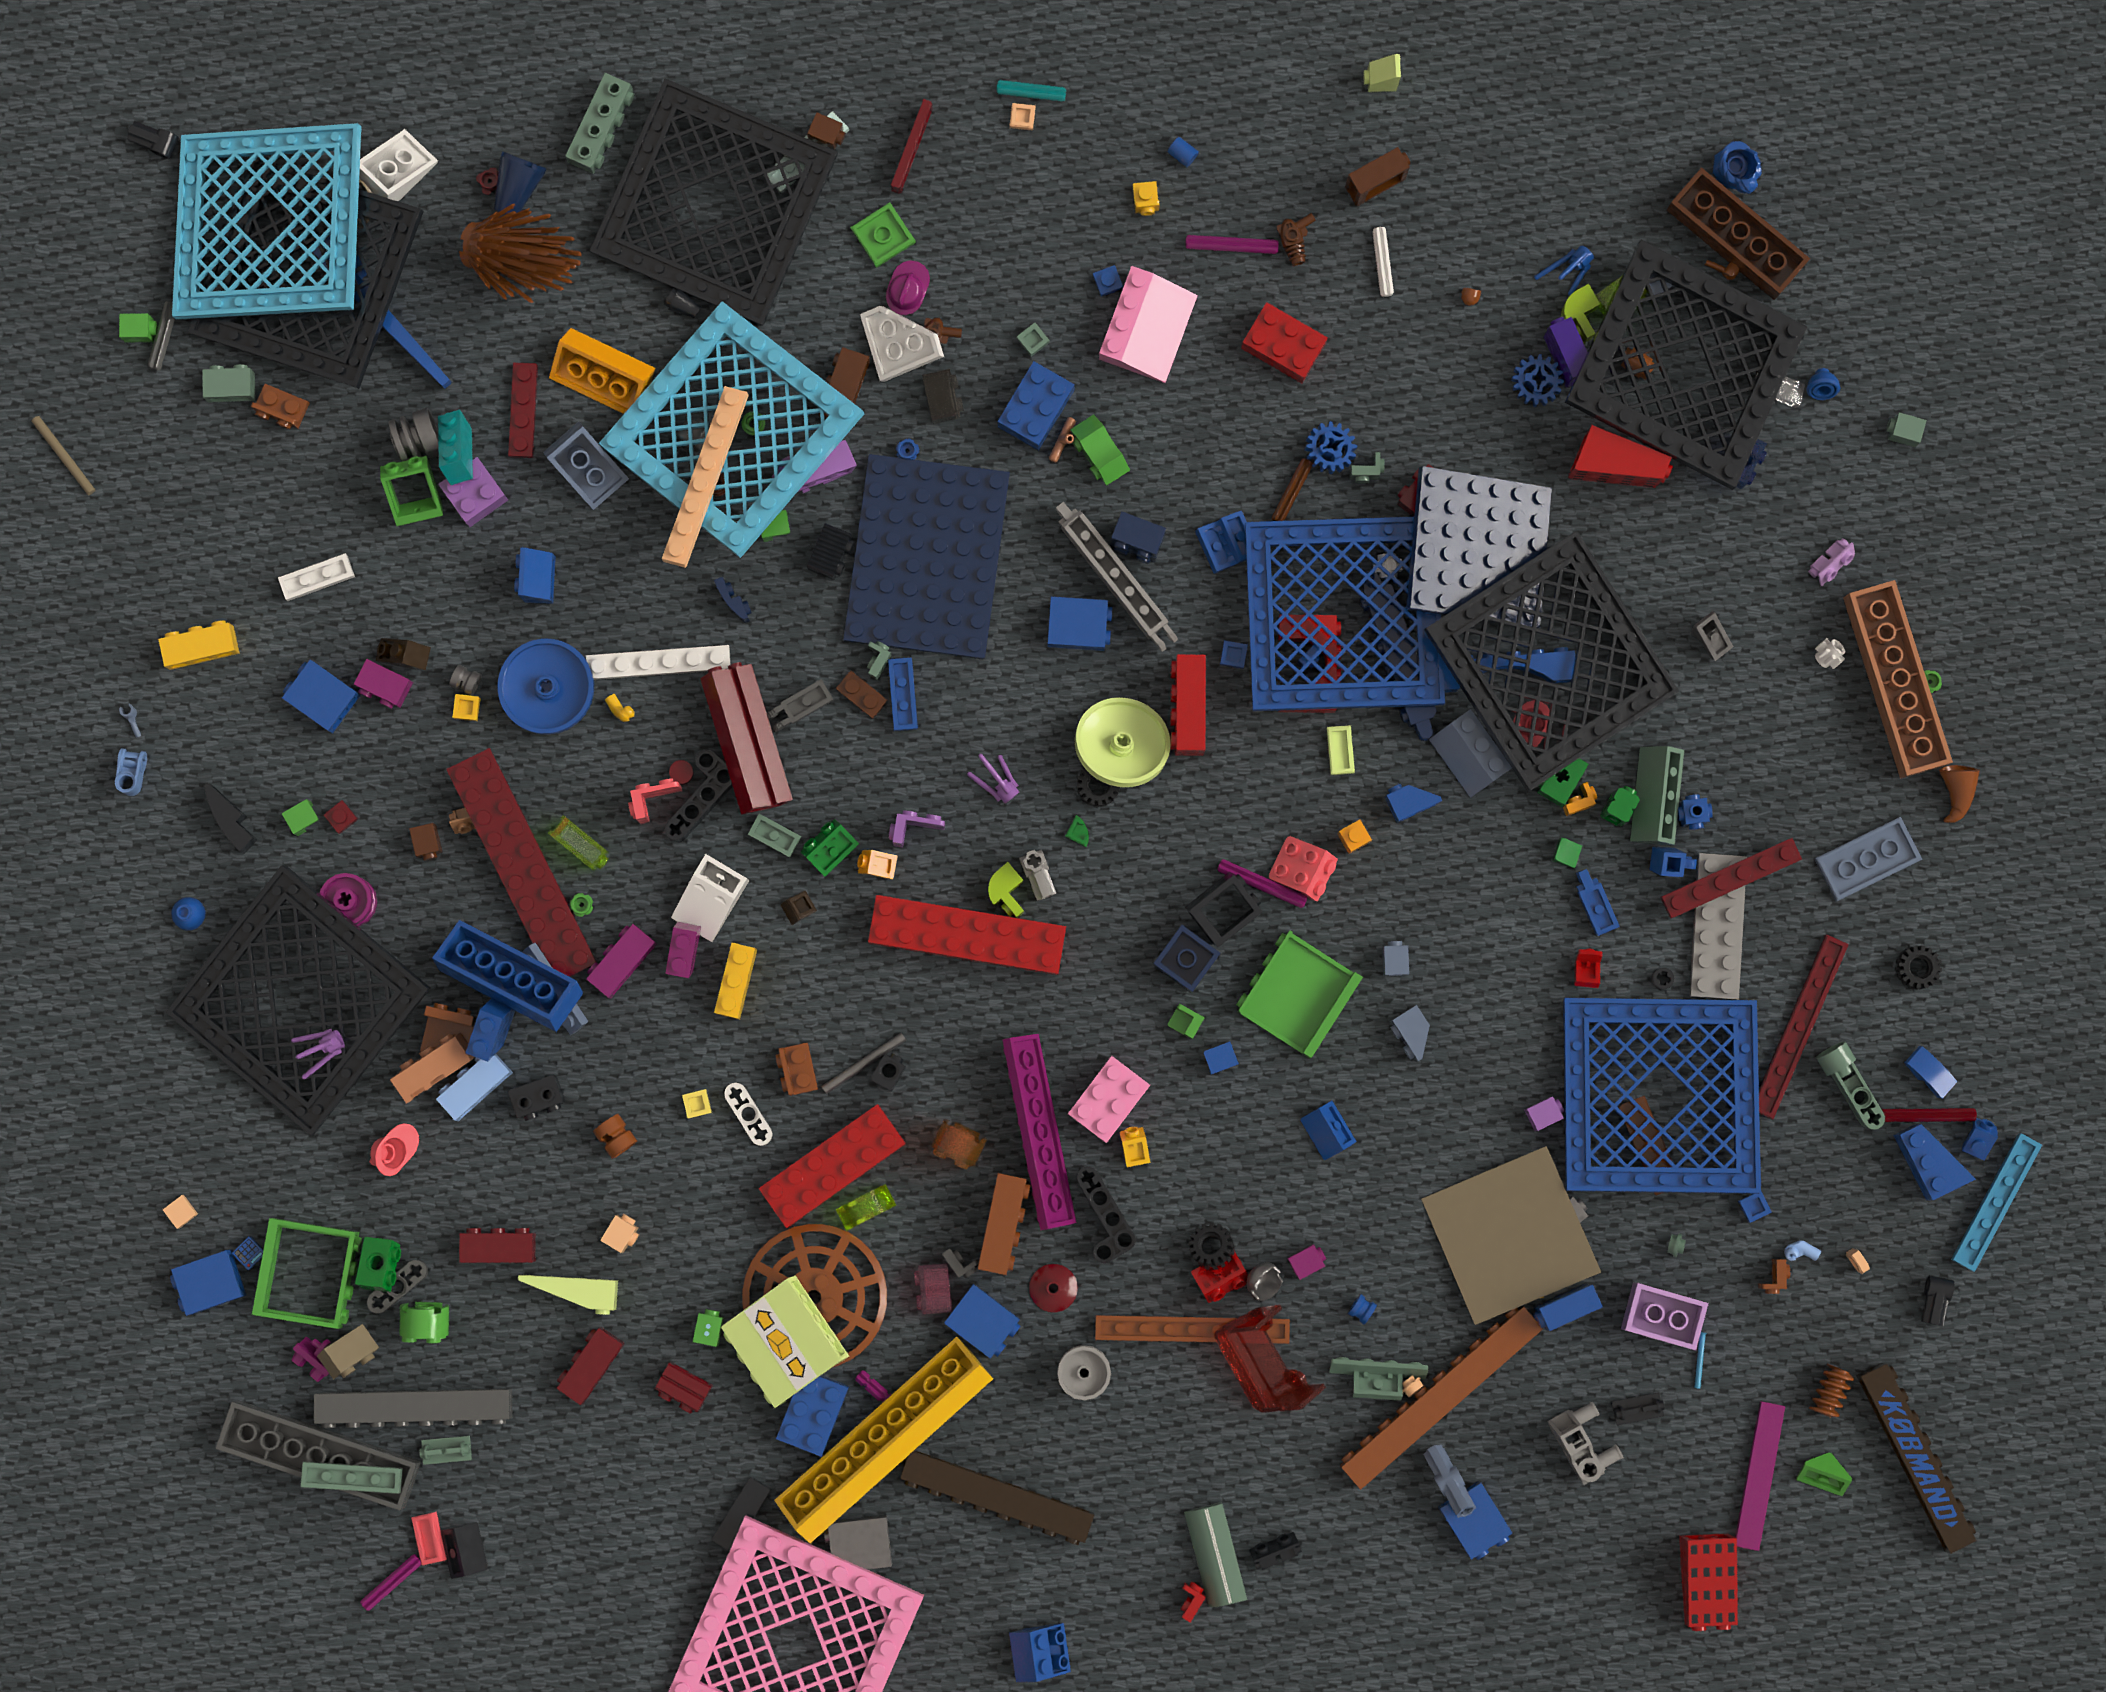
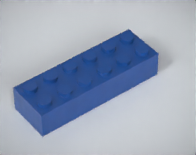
[432,920,583,1032]

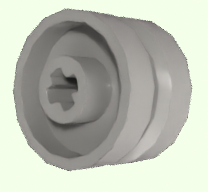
[1057,1345,1111,1400]

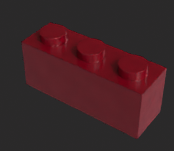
[459,1228,536,1263]
[557,1327,625,1405]

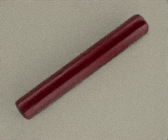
[1882,1108,1977,1122]

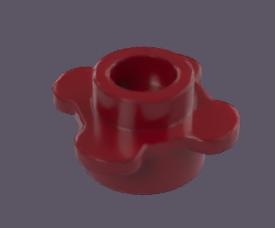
[476,168,498,195]

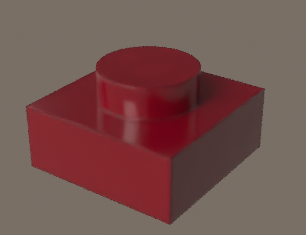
[324,800,358,834]

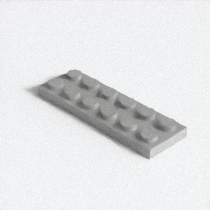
[1689,853,1747,1000]

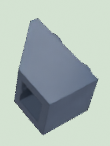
[1390,1005,1430,1062]

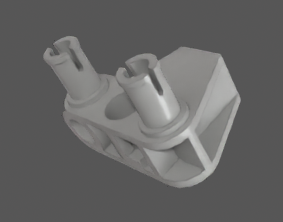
[1547,1401,1624,1486]

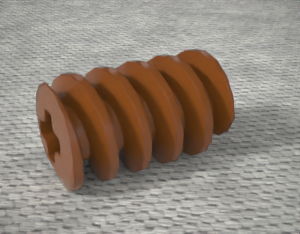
[1809,1363,1854,1418]

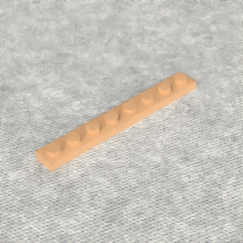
[662,386,749,568]

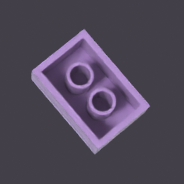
[1621,1282,1708,1350]

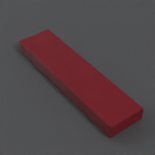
[891,99,933,194]

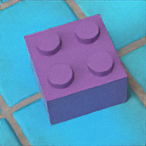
[438,457,508,527]

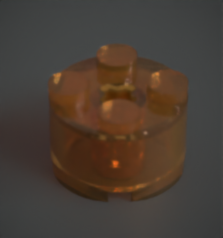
[931,1119,987,1170]

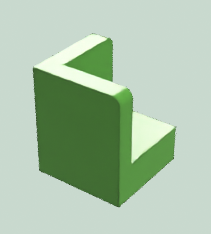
[761,510,790,542]
[282,799,319,836]
[1168,1004,1204,1039]

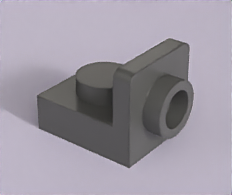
[942,1249,979,1279]

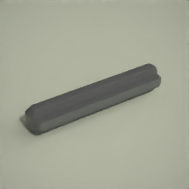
[147,301,175,370]

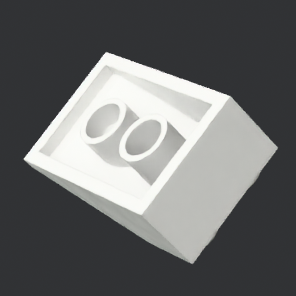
[359,129,438,201]

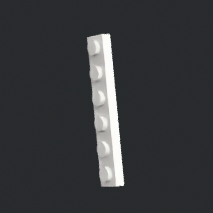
[586,645,731,680]

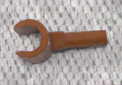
[1705,260,1739,280]

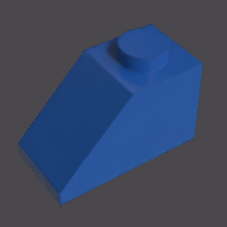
[1385,784,1442,823]

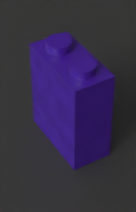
[1544,317,1588,388]

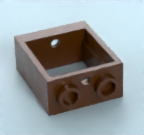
[1345,147,1410,207]

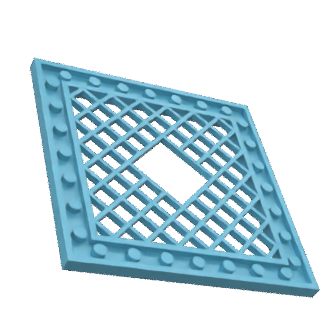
[172,123,361,319]
[598,301,864,558]

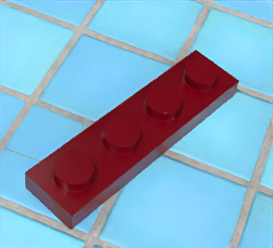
[508,363,538,458]

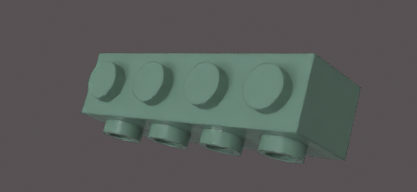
[565,73,634,174]

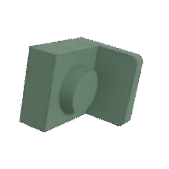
[867,641,892,681]

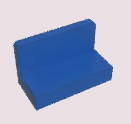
[1300,1101,1356,1160]

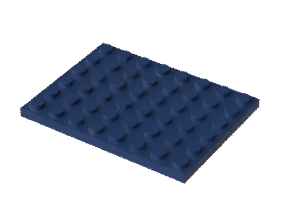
[843,454,1010,659]

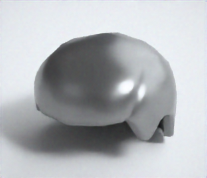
[1247,1262,1283,1301]

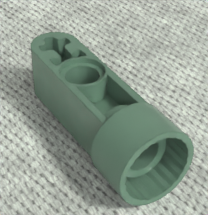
[1816,1041,1885,1130]

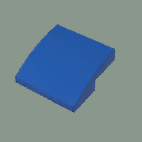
[1195,510,1247,574]

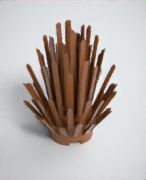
[459,204,582,303]

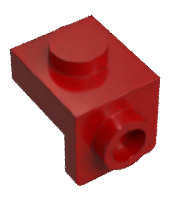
[1575,949,1602,988]

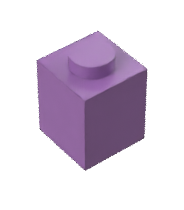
[1524,1097,1564,1131]

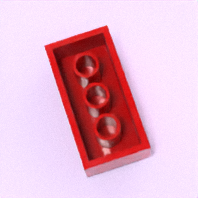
[1170,654,1206,756]

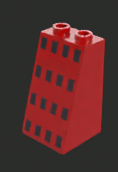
[1568,425,1673,488]
[1679,1533,1738,1631]

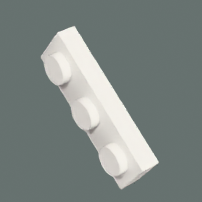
[278,553,355,601]

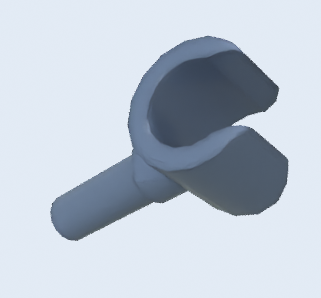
[119,703,141,738]

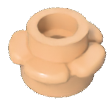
[1402,1376,1424,1397]

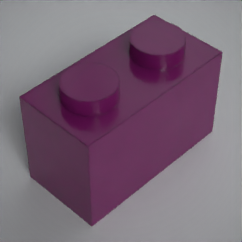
[354,659,413,709]
[665,922,701,978]

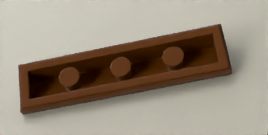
[1618,1095,1672,1195]

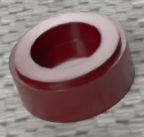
[669,760,694,785]

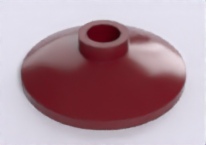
[1029,1264,1078,1312]

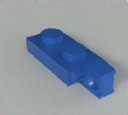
[1576,869,1620,936]

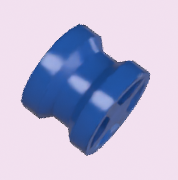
[1348,1294,1377,1324]

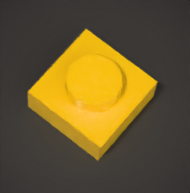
[452,694,481,721]

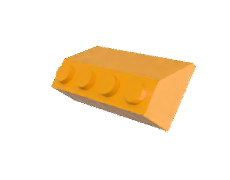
[549,328,655,414]

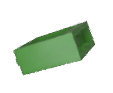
[380,456,443,526]

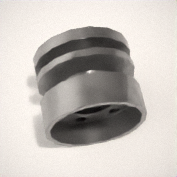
[389,407,439,461]

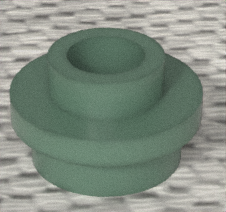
[1667,1233,1686,1258]

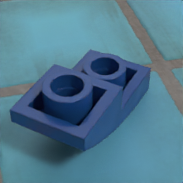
[1904,1046,1957,1099]

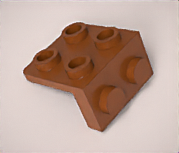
[420,1003,477,1052]

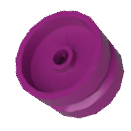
[320,873,377,927]

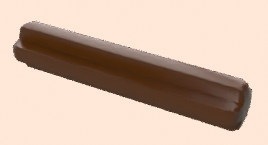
[1272,458,1313,521]

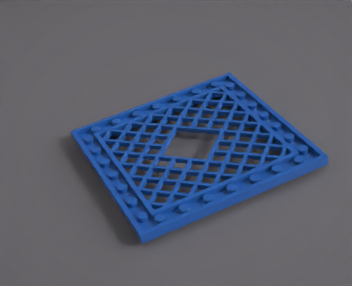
[1245,517,1445,711]
[1563,998,1761,1194]

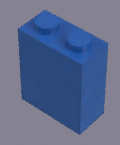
[1048,597,1112,651]
[282,659,361,734]
[466,998,515,1062]
[170,1250,247,1316]
[1532,1283,1603,1331]
[944,1284,1021,1359]
[1438,1481,1513,1560]

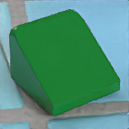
[1552,837,1582,869]

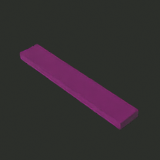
[1735,1401,1785,1551]

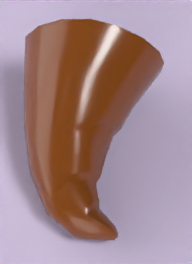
[1939,765,1980,823]

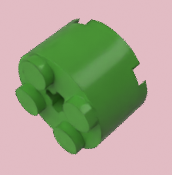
[399,1302,449,1343]

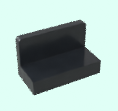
[441,1522,488,1579]

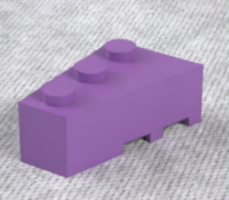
[772,440,857,493]

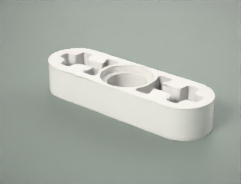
[725,1083,773,1146]

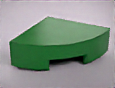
[1065,815,1089,847]

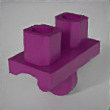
[292,1336,331,1382]

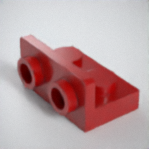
[1191,1249,1248,1303]

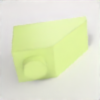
[1363,54,1401,92]

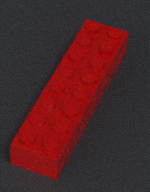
[868,895,1066,975]

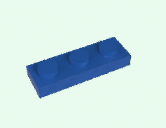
[888,657,918,731]

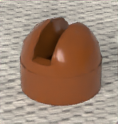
[1461,288,1481,306]

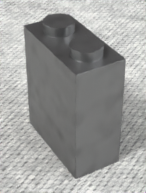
[824,1515,892,1570]

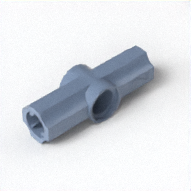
[1423,1445,1476,1518]

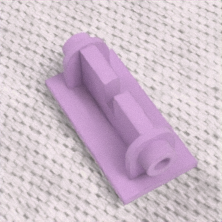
[1809,538,1855,586]

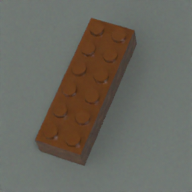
[1667,167,1810,301]

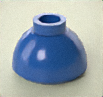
[1807,368,1840,400]
[171,897,205,930]

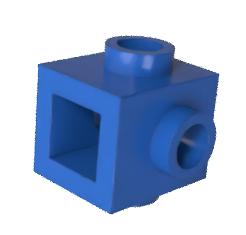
[1677,795,1713,830]

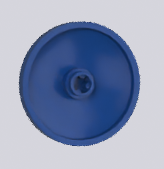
[498,639,594,735]

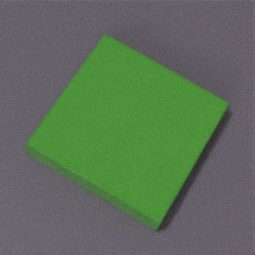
[850,203,916,268]

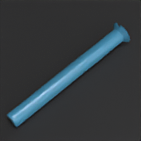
[1694,1332,1707,1388]

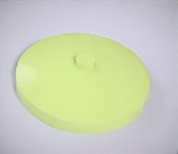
[1075,698,1171,787]

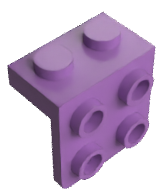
[889,811,945,848]

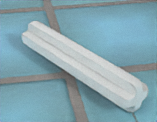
[1373,227,1394,297]

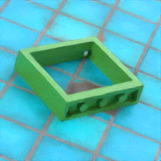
[252,1218,362,1329]

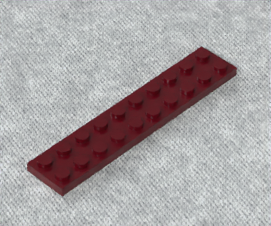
[446,748,597,977]

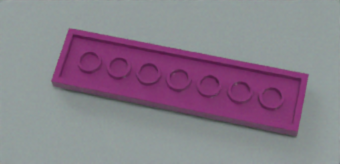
[1002,1034,1076,1231]

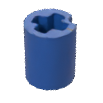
[1167,137,1199,167]

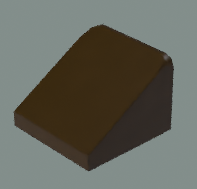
[781,891,817,925]

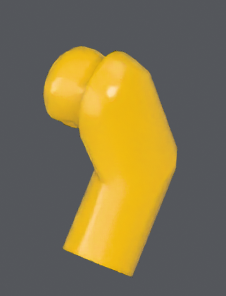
[605,694,635,722]

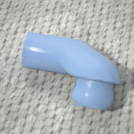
[1784,1240,1821,1261]

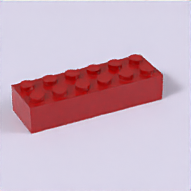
[759,1104,906,1228]

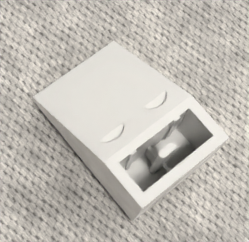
[671,854,749,942]

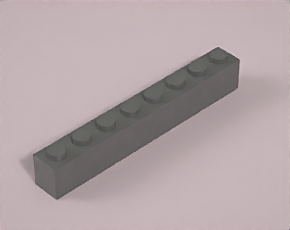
[314,1388,513,1428]

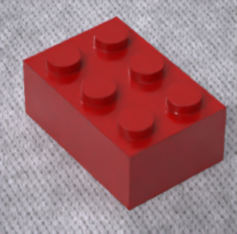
[1241,302,1328,383]

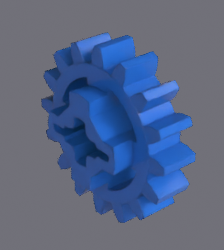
[1511,354,1564,407]
[1305,421,1357,474]

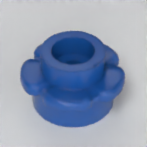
[896,439,919,460]

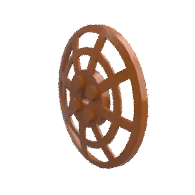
[742,1224,887,1367]

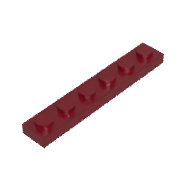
[1660,838,1802,919]

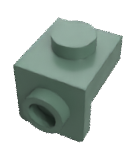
[1350,452,1385,483]

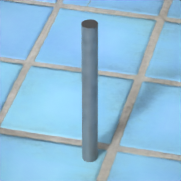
[821,1033,906,1094]

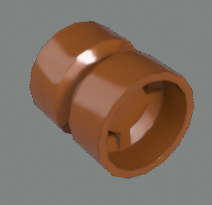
[593,1114,638,1159]

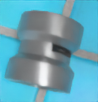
[449,665,482,696]

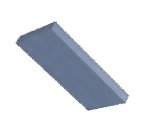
[1814,817,1922,901]

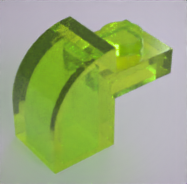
[836,1184,896,1231]

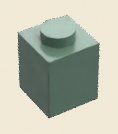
[1886,412,1927,447]

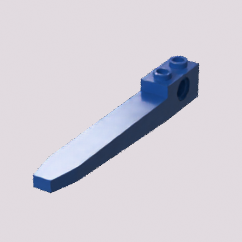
[313,235,452,389]

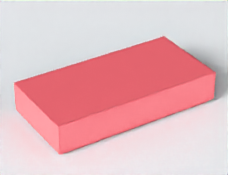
[411,1512,447,1565]

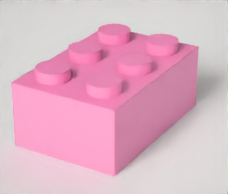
[1068,1056,1150,1143]

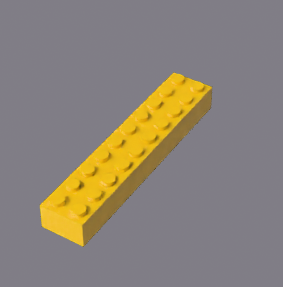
[774,1337,993,1543]

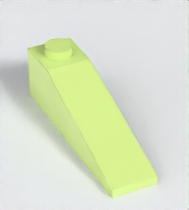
[518,1275,618,1315]

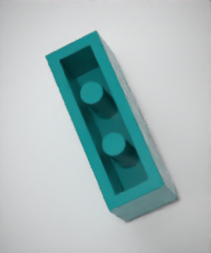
[438,410,473,485]

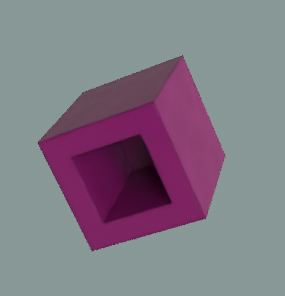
[1287,1244,1326,1280]

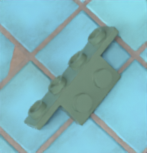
[1329,1357,1428,1400]

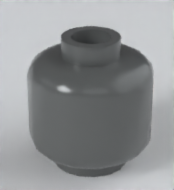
[676,418,705,454]

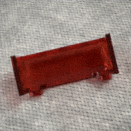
[1214,1305,1326,1413]

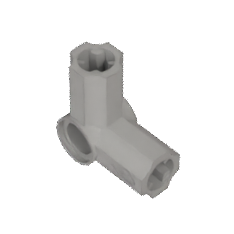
[1019,850,1056,901]

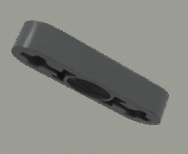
[367,1260,428,1313]

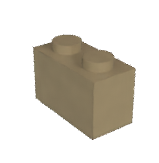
[317,1324,379,1380]

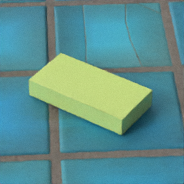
[1326,725,1355,775]

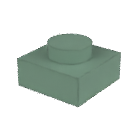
[1017,323,1050,357]

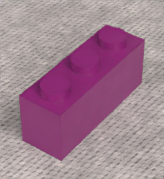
[587,924,657,999]

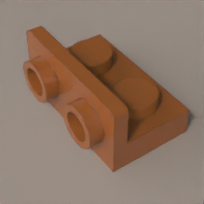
[251,384,310,429]
[775,1042,818,1096]

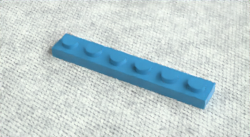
[1951,1133,2042,1272]

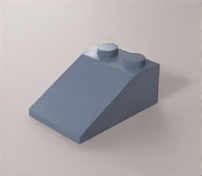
[543,421,629,510]

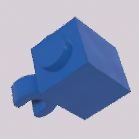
[1649,847,1697,877]

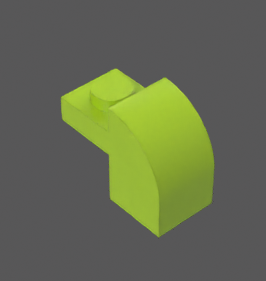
[1561,284,1600,343]
[988,862,1024,918]

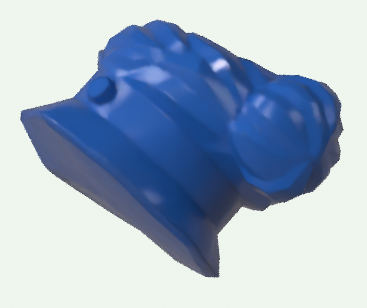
[1713,141,1762,194]

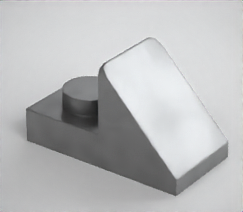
[1691,611,1733,661]

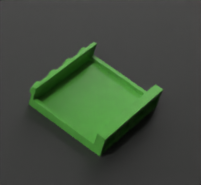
[1236,931,1363,1059]

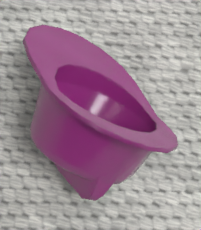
[886,260,930,315]

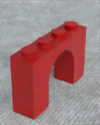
[1278,615,1341,713]

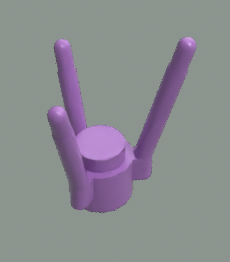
[967,754,1019,804]
[291,1028,345,1079]

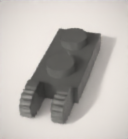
[767,679,834,732]

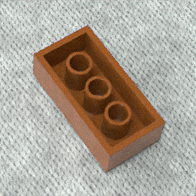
[978,1173,1030,1275]

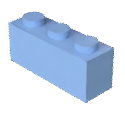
[436,1054,513,1121]

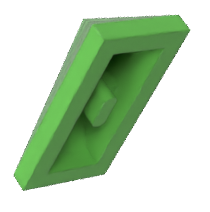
[1796,1453,1852,1496]

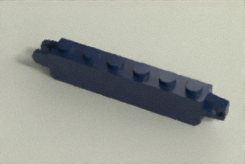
[1360,570,1437,742]

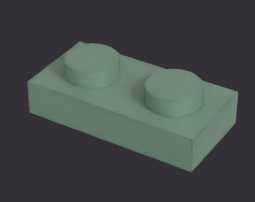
[748,814,801,858]

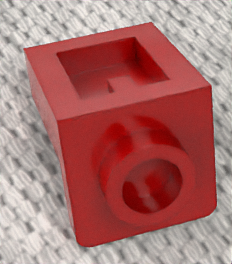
[1180,1581,1206,1623]

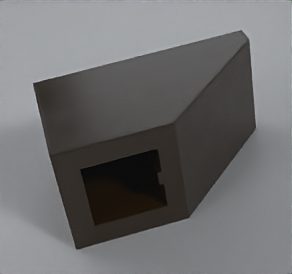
[376,638,431,670]

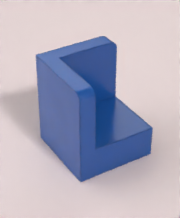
[1204,1042,1239,1075]

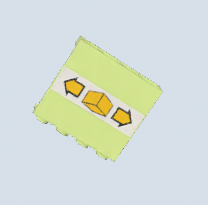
[721,1276,849,1408]

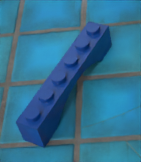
[1443,647,1575,693]

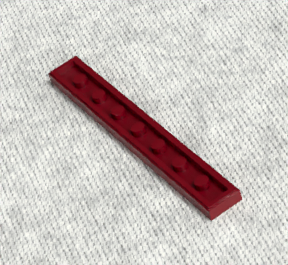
[1759,935,1849,1120]

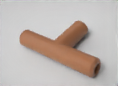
[1049,417,1076,463]

